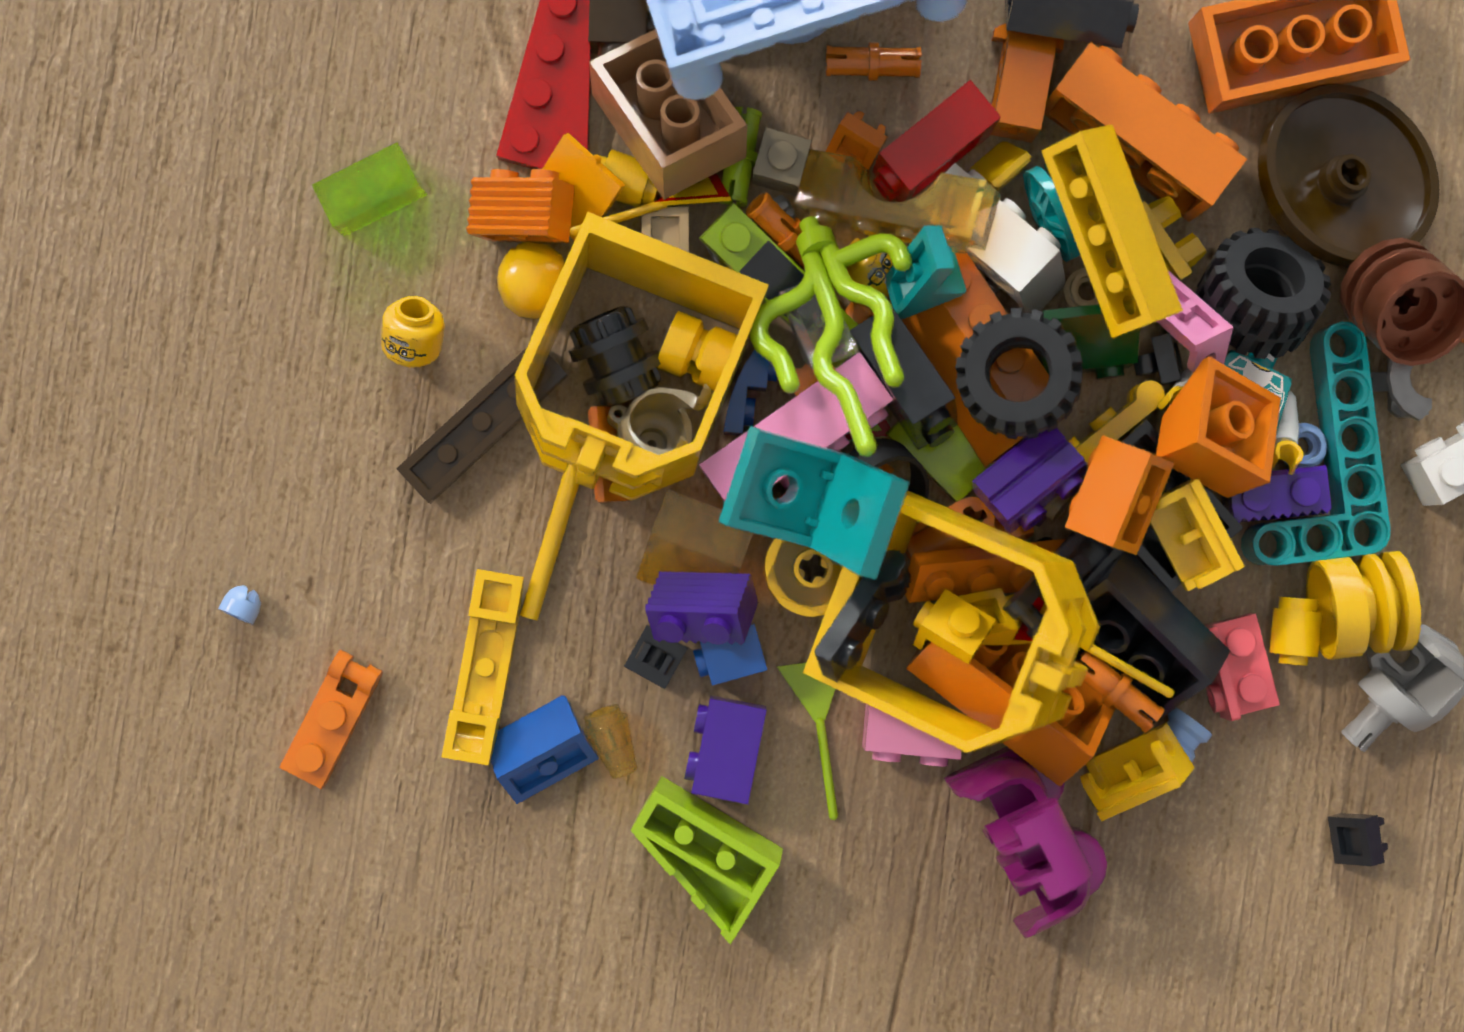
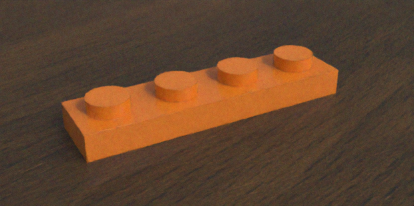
[905,539,1066,603]

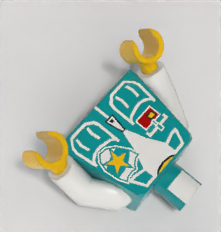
[1158,350,1303,475]

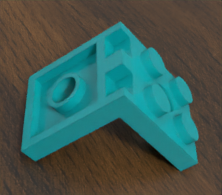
[719,426,909,579]

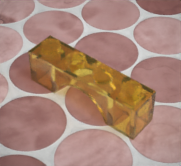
[794,149,1001,254]

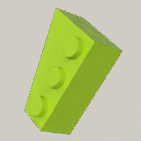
[630,776,783,945]

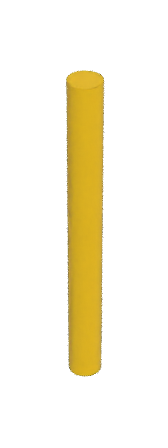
[520,464,579,621]

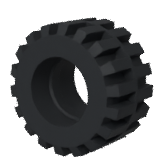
[1195,228,1331,359]
[955,308,1083,440]

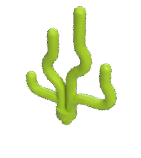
[749,216,912,457]

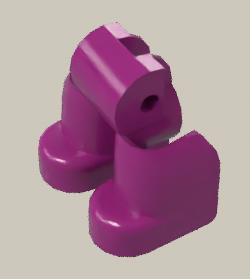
[944,746,1107,939]

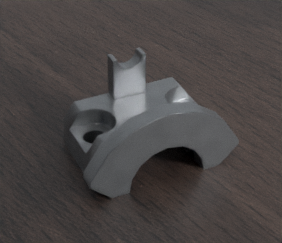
[1370,356,1432,420]

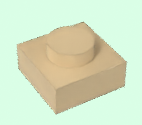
[641,207,689,252]

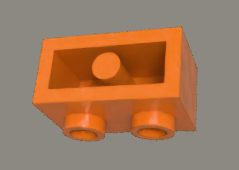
[1065,435,1174,555]

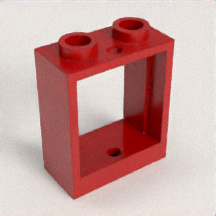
[872,79,1001,208]

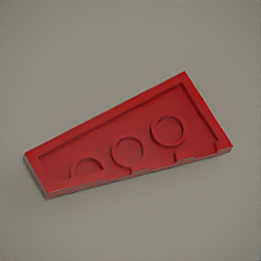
[496,0,591,169]

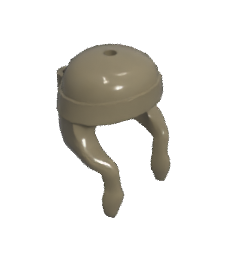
[607,384,712,455]

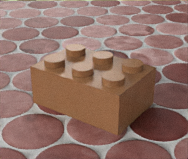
[589,29,747,200]

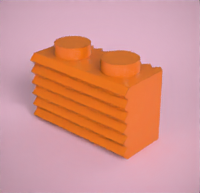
[466,169,574,243]

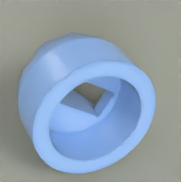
[218,585,261,625]

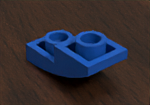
[724,349,777,436]

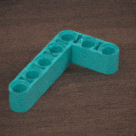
[1241,321,1391,566]

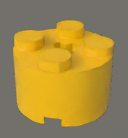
[764,538,843,617]

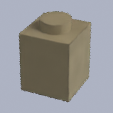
[752,127,812,196]

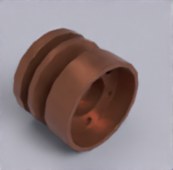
[1340,238,1464,366]

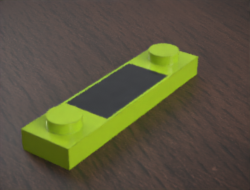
[699,203,858,369]

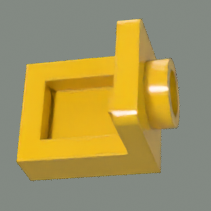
[913,589,996,665]

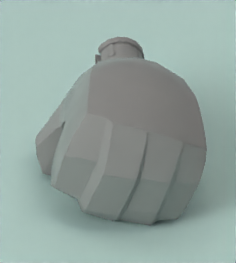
[1341,624,1464,752]

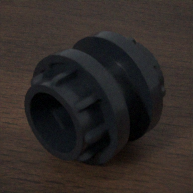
[568,305,661,407]

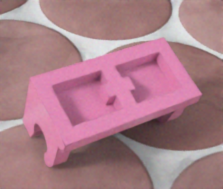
[1156,271,1233,373]

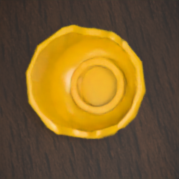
[497,242,565,319]

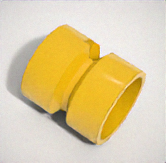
[657,311,737,391]

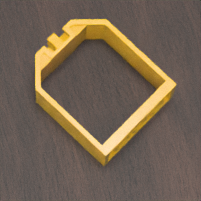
[515,212,769,501]
[803,491,1100,753]

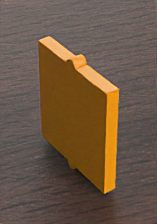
[542,133,626,241]

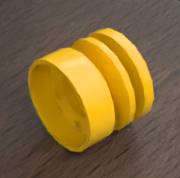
[1306,551,1421,660]

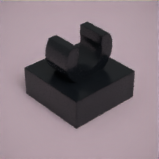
[1134,333,1184,384]
[624,624,688,689]
[1328,813,1388,867]

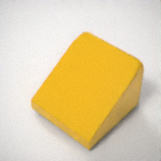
[969,141,1032,195]

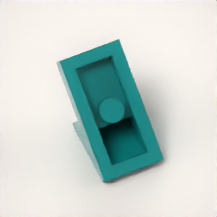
[886,225,966,319]

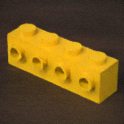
[1041,124,1183,338]

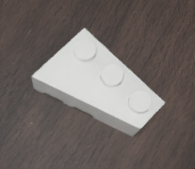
[915,163,1066,314]

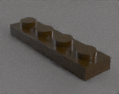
[396,348,569,504]

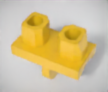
[1142,196,1207,280]

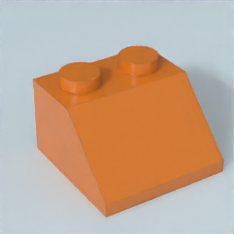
[1156,356,1281,498]

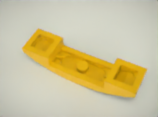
[441,569,524,766]

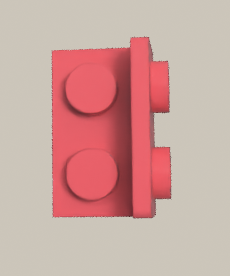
[1205,613,1280,721]

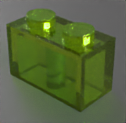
[312,142,427,237]

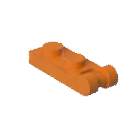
[279,650,383,789]

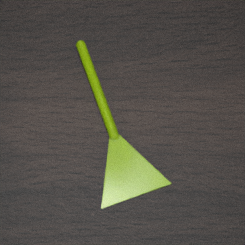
[777,662,838,820]

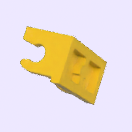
[1150,479,1245,591]
[1080,722,1195,821]

